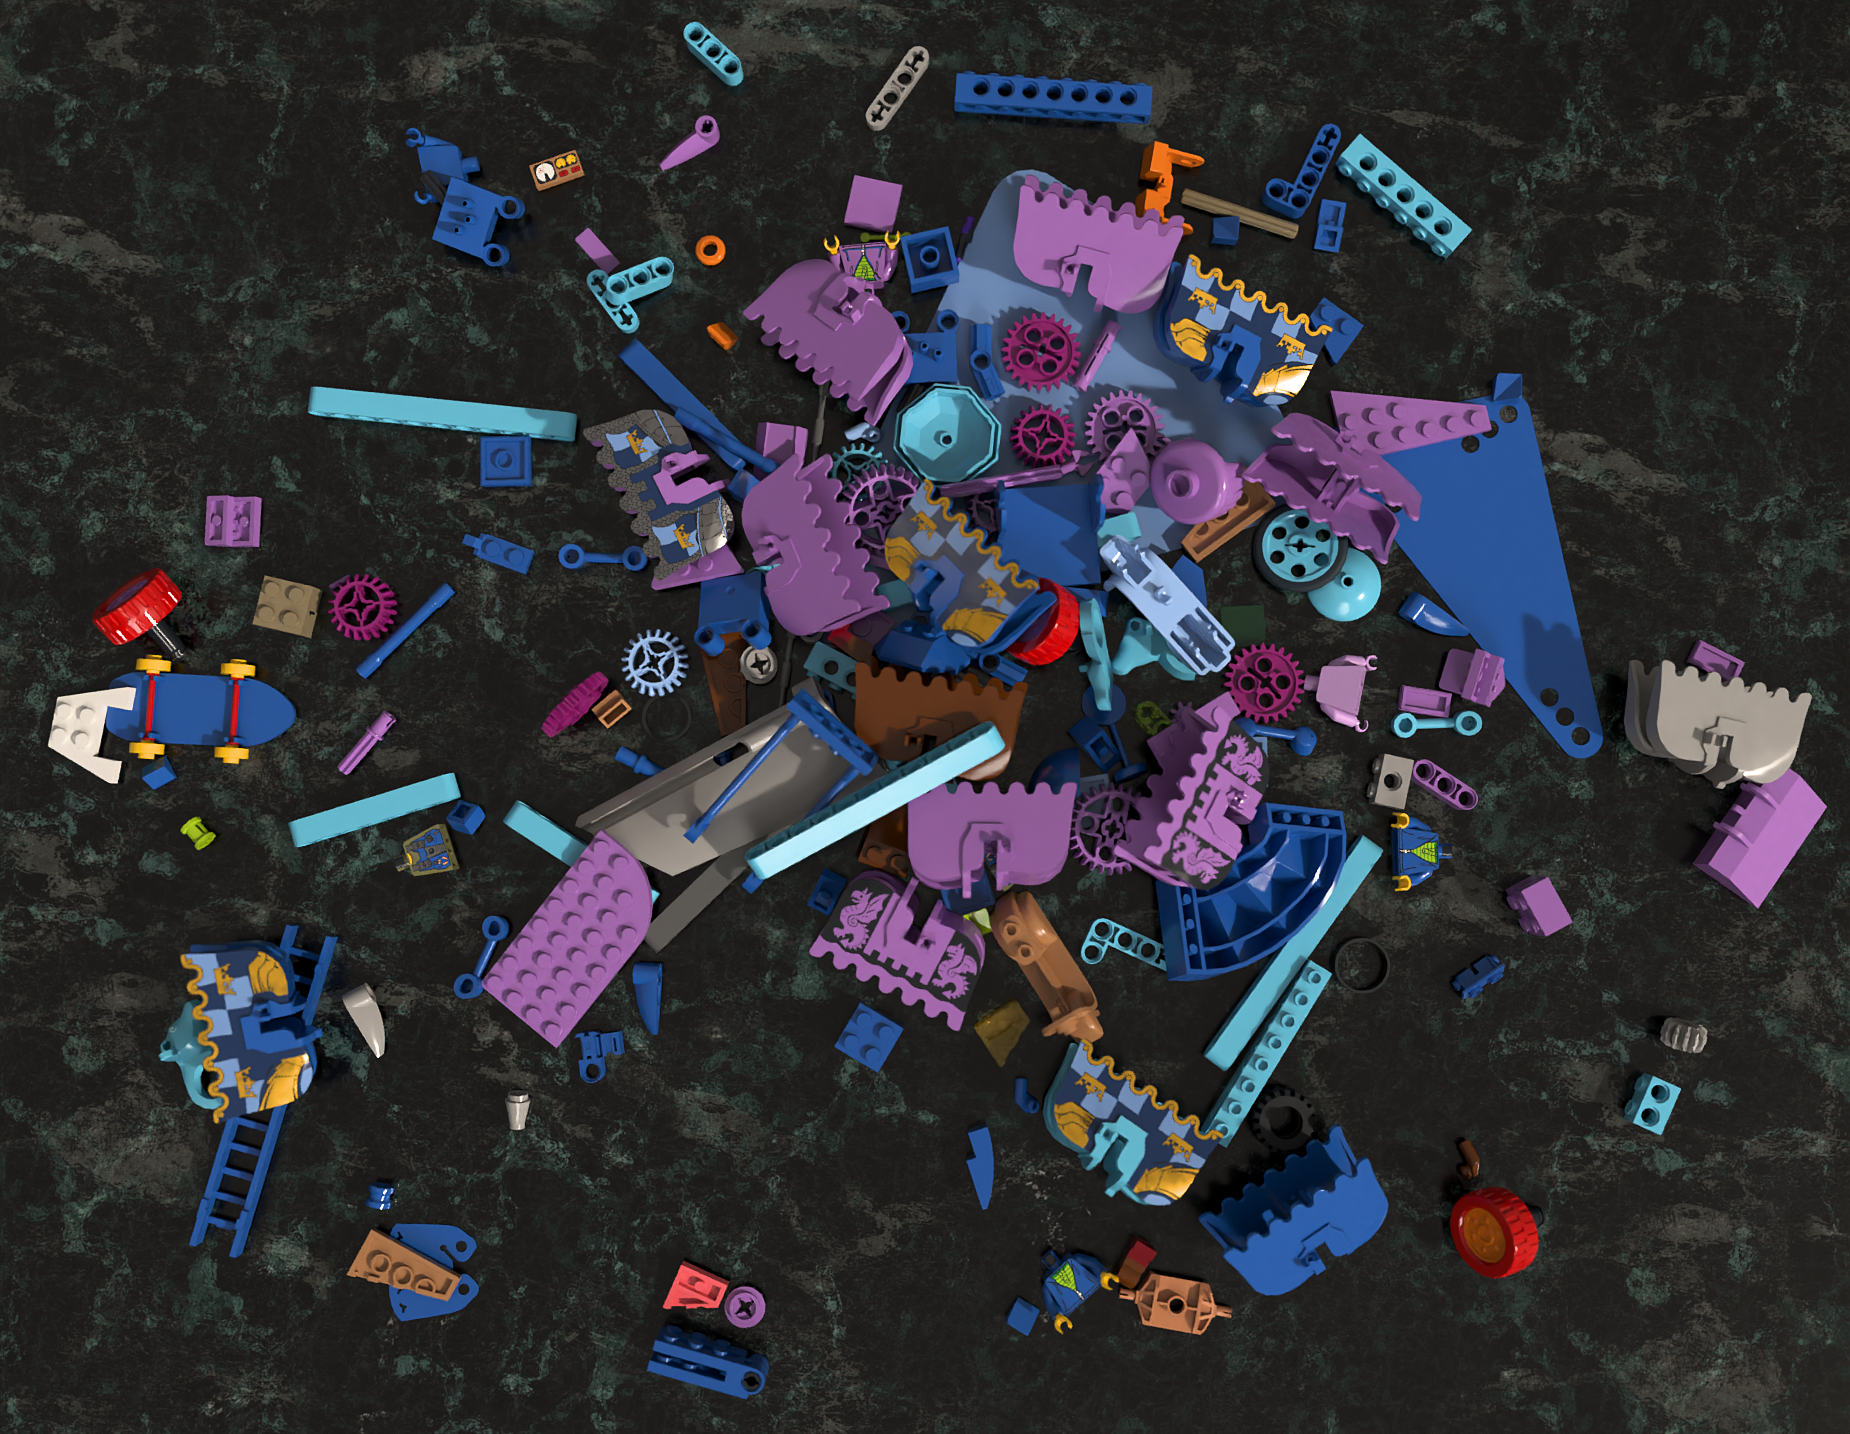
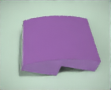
[205,495,262,547]

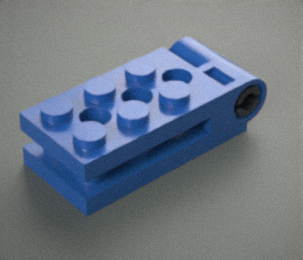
[647,1325,769,1399]

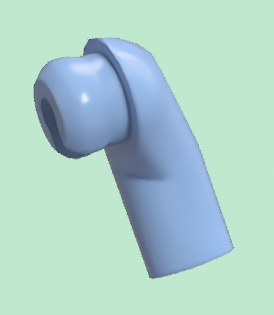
[844,422,881,443]

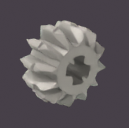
[1660,1017,1707,1053]

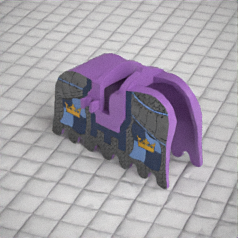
[583,410,735,581]

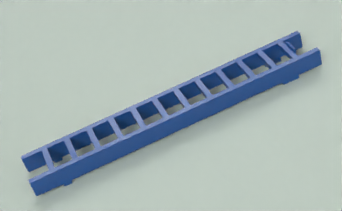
[189,924,338,1258]

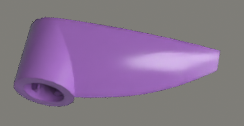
[659,116,720,170]

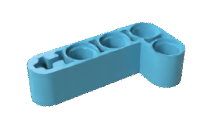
[1079,917,1167,971]

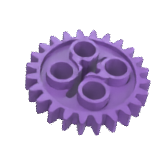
[1084,390,1165,463]

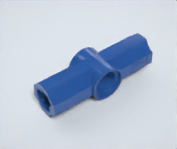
[965,649,1028,687]

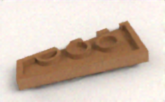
[1181,466,1276,563]
[347,1228,462,1301]

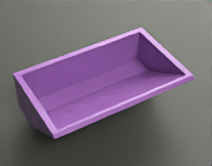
[1693,768,1827,908]

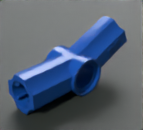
[970,324,1005,402]

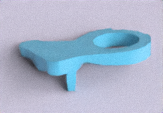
[1078,598,1114,711]
[1110,617,1197,681]

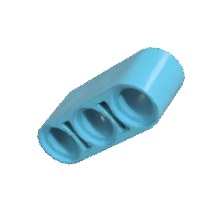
[684,22,743,86]
[606,257,674,305]

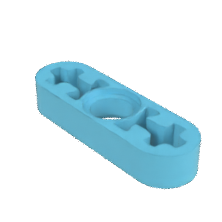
[587,270,639,333]

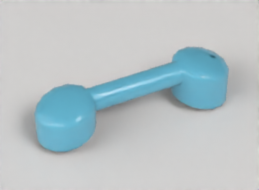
[1391,710,1482,738]

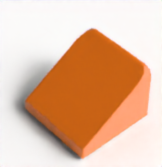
[707,322,739,351]

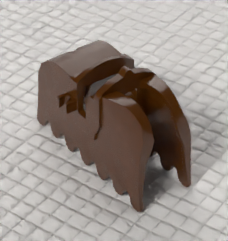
[854,655,1028,784]

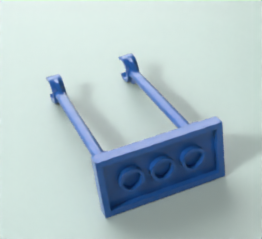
[683,688,880,894]

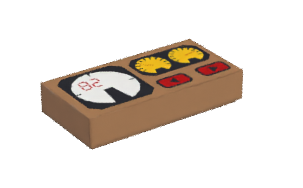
[529,150,585,191]

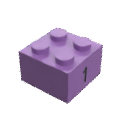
[1506,876,1572,937]

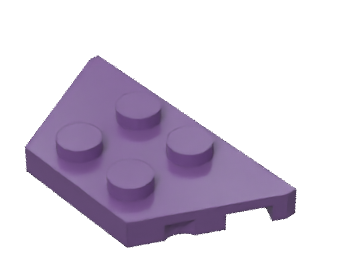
[1087,427,1152,515]
[651,543,744,590]

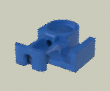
[576,1030,625,1083]

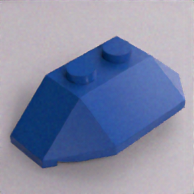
[873,619,970,675]

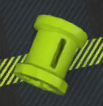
[180,817,216,850]

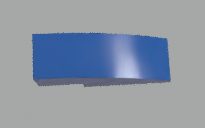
[966,1123,994,1210]

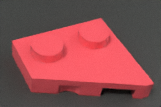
[663,1261,729,1309]

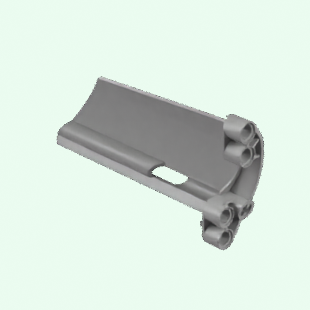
[575,675,890,876]

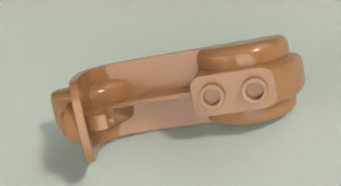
[989,891,1103,1044]

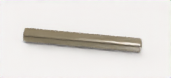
[1180,189,1299,238]

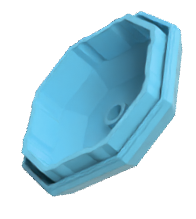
[893,383,1001,489]

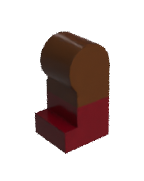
[827,624,874,662]
[1114,1235,1157,1289]

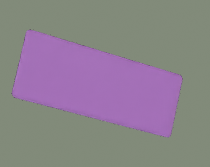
[575,228,620,274]

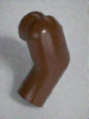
[1458,1140,1480,1179]

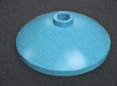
[1307,548,1381,622]

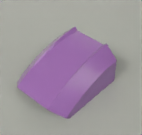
[753,422,809,482]

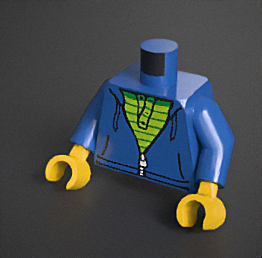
[1391,812,1452,891]
[1041,1250,1119,1334]

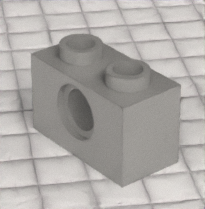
[1367,754,1414,810]

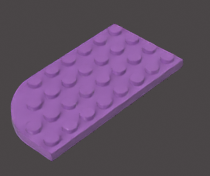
[482,829,653,1048]

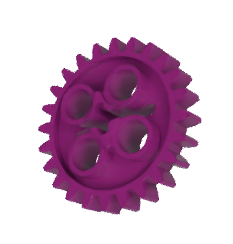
[1001,312,1081,394]
[1223,643,1305,724]
[541,672,609,738]

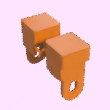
[1135,141,1204,235]

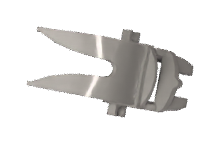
[1624,660,1812,789]

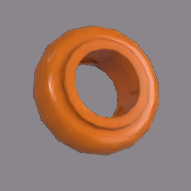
[695,235,725,266]

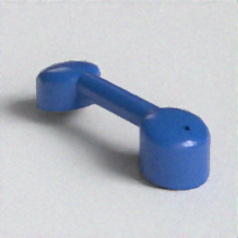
[559,544,648,571]
[1234,717,1317,756]
[454,916,509,999]

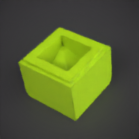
[962,907,992,935]

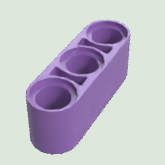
[1410,760,1478,810]

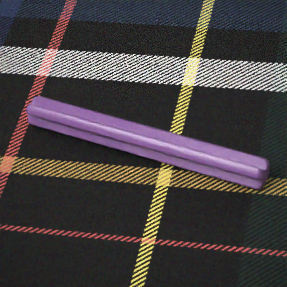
[940,464,1062,499]

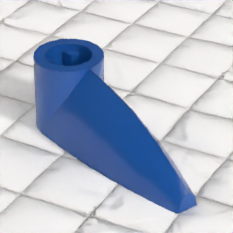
[1398,591,1470,636]
[633,962,662,1035]

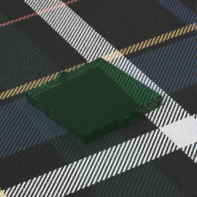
[1220,605,1267,647]

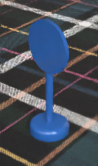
[1082,684,1149,784]

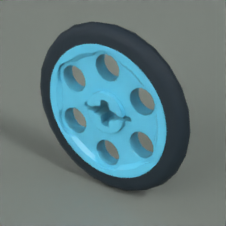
[1252,503,1348,593]

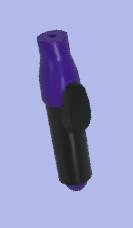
[955,216,974,263]

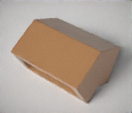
[591,690,632,729]

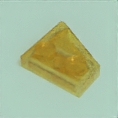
[974,999,1030,1068]

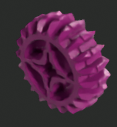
[1009,403,1076,469]
[328,574,397,641]

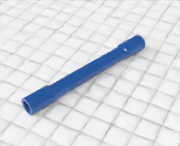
[674,407,781,475]
[355,582,455,679]

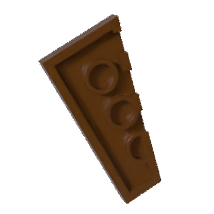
[699,632,746,737]

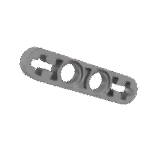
[866,46,929,131]

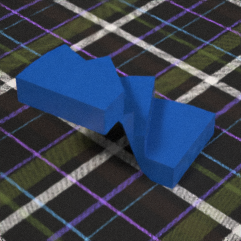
[1155,803,1346,981]

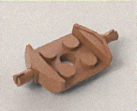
[1118,1271,1232,1335]

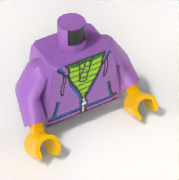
[823,230,900,294]

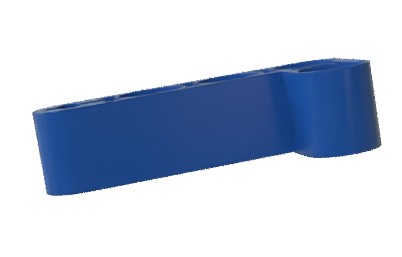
[1261,124,1341,219]

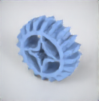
[621,629,689,696]

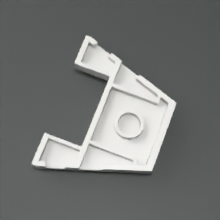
[48,687,136,783]

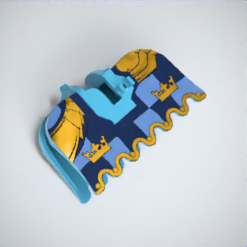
[1043,1039,1223,1205]

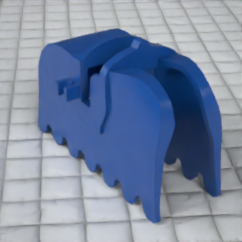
[1198,1124,1389,1295]

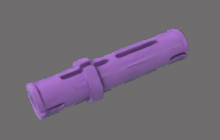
[1072,320,1121,392]

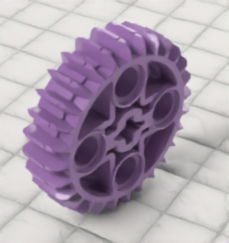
[838,462,921,555]
[1068,782,1141,875]

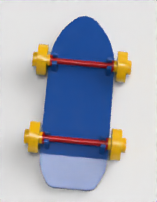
[106,655,296,764]

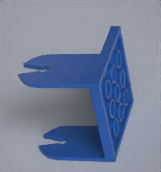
[993,474,1106,587]

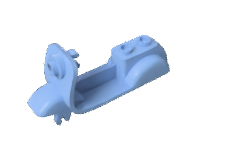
[1100,535,1235,675]

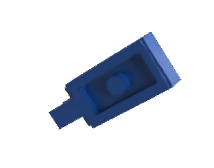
[462,533,535,575]

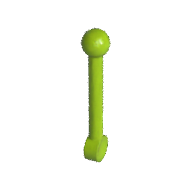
[860,232,911,244]

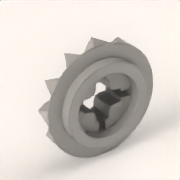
[739,646,778,684]

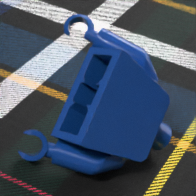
[405,128,480,204]

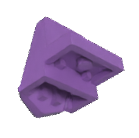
[1439,649,1506,707]

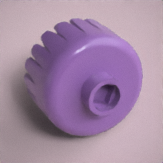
[1150,437,1245,524]

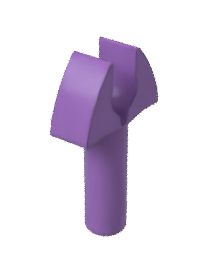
[1060,450,1094,478]

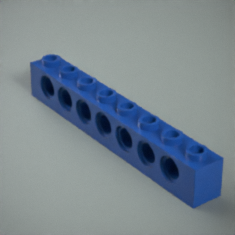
[954,71,1153,124]

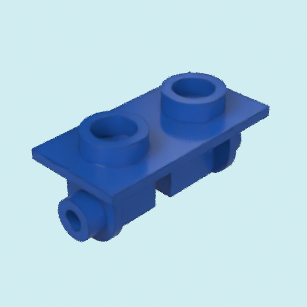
[1452,954,1505,1000]

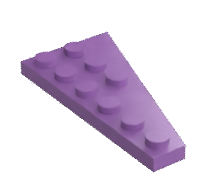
[1328,390,1492,456]

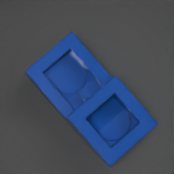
[1313,199,1347,253]

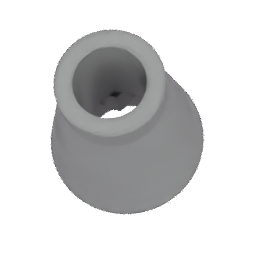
[505,1090,531,1130]

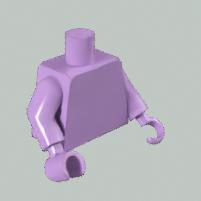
[1304,655,1377,732]

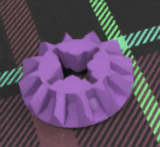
[725,1285,766,1328]

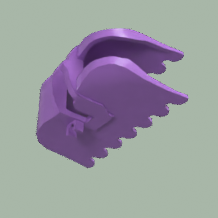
[1013,174,1185,314]
[743,259,913,426]
[1242,413,1422,565]
[742,454,890,636]
[908,782,1077,898]

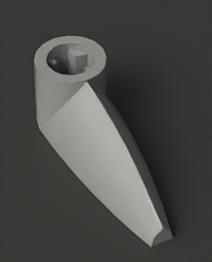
[342,983,385,1058]

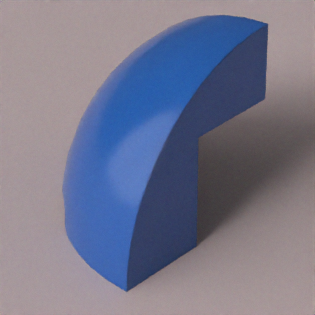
[1027,747,1081,796]

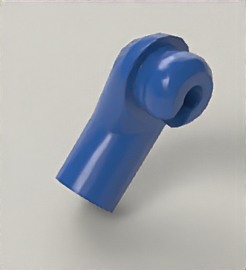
[1014,1078,1039,1114]

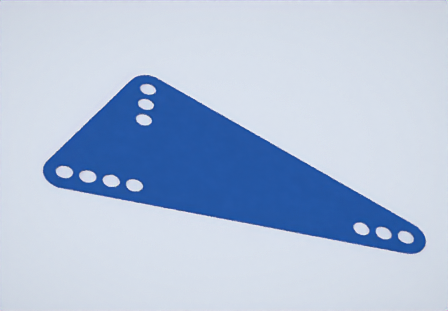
[1334,395,1603,758]

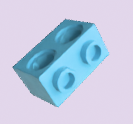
[1624,1073,1681,1135]

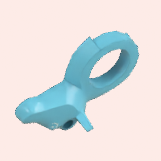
[158,999,222,1109]

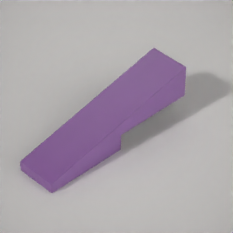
[1147,691,1241,760]

